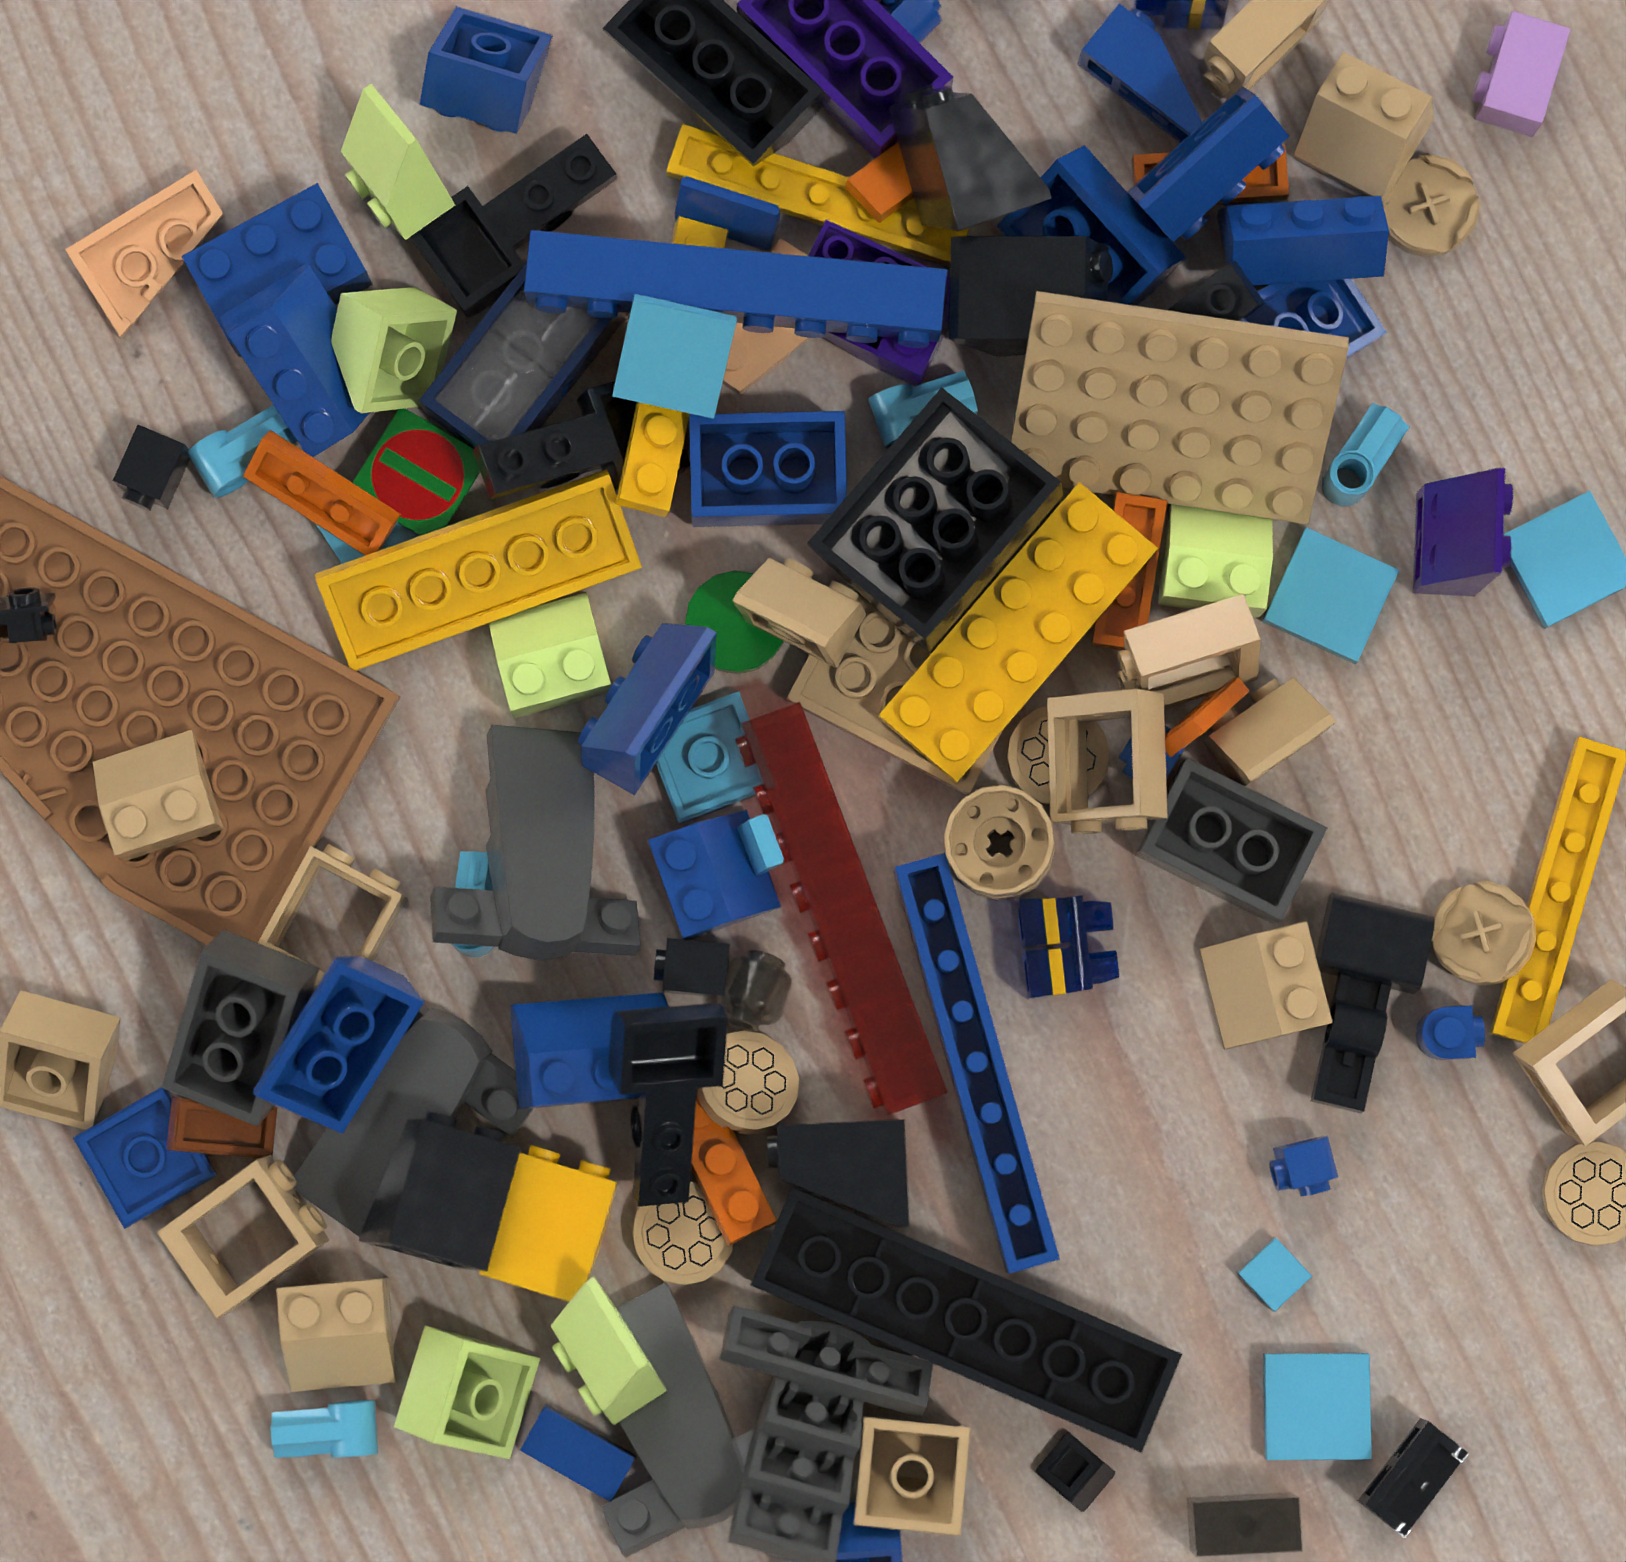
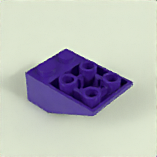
[808,219,950,386]
[1413,468,1513,597]

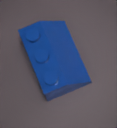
[1128,86,1289,242]
[996,145,1186,306]
[1217,196,1389,285]
[220,262,370,457]
[578,623,717,796]
[253,956,425,1134]
[510,992,669,1109]

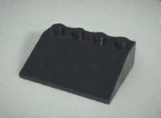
[807,387,1064,654]

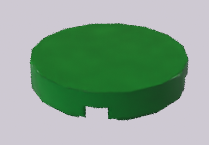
[685,570,784,674]

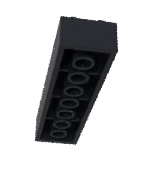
[751,1187,1182,1453]

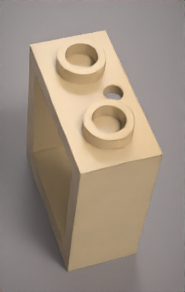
[1199,0,1329,99]
[1117,594,1261,709]
[1047,689,1167,834]
[258,844,407,991]
[1512,979,1626,1147]
[157,1155,330,1319]

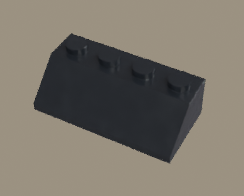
[603,0,823,167]

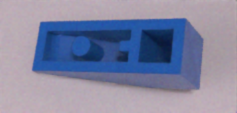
[1078,3,1203,143]

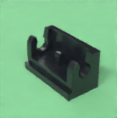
[1357,1418,1468,1538]

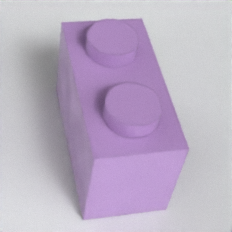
[1472,11,1571,137]

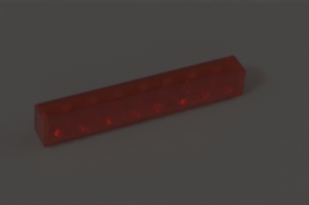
[734,702,948,1115]

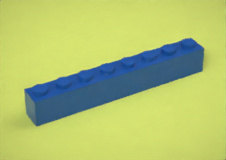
[524,230,947,348]
[893,853,1060,1274]

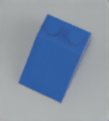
[1241,279,1387,359]

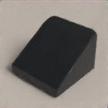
[1034,1431,1115,1512]

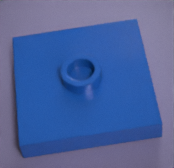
[73,1087,218,1229]

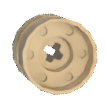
[944,785,1055,900]

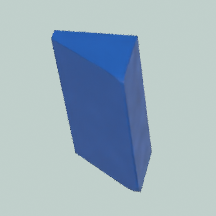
[675,176,781,251]
[520,1404,637,1502]

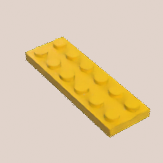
[314,469,642,671]
[878,482,1158,784]

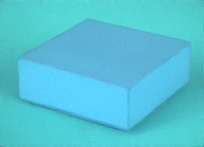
[737,814,784,876]
[1237,1237,1312,1312]

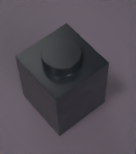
[112,425,190,511]
[654,938,730,998]

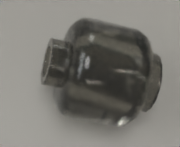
[717,950,793,1031]

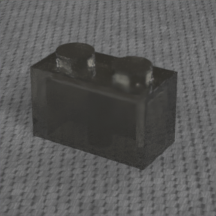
[1187,1492,1302,1557]

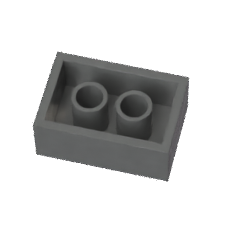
[1135,758,1328,925]
[161,930,319,1127]

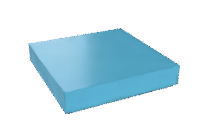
[612,294,737,419]
[1503,491,1626,629]
[1262,527,1399,664]
[656,691,775,825]
[1263,1353,1372,1460]

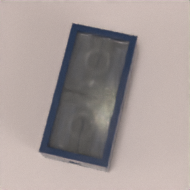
[419,262,630,449]

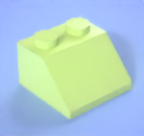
[341,84,455,240]
[331,287,457,413]
[1158,504,1273,618]
[489,592,612,718]
[551,1277,667,1425]
[394,1325,540,1459]

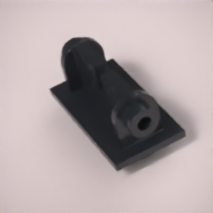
[0,587,57,643]

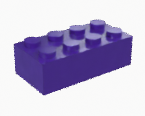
[736,0,953,159]

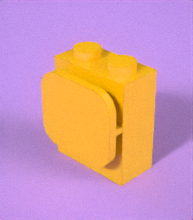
[479,1145,619,1302]

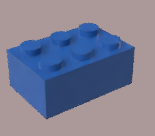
[182,183,373,357]
[689,411,847,527]

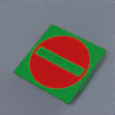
[352,408,480,536]

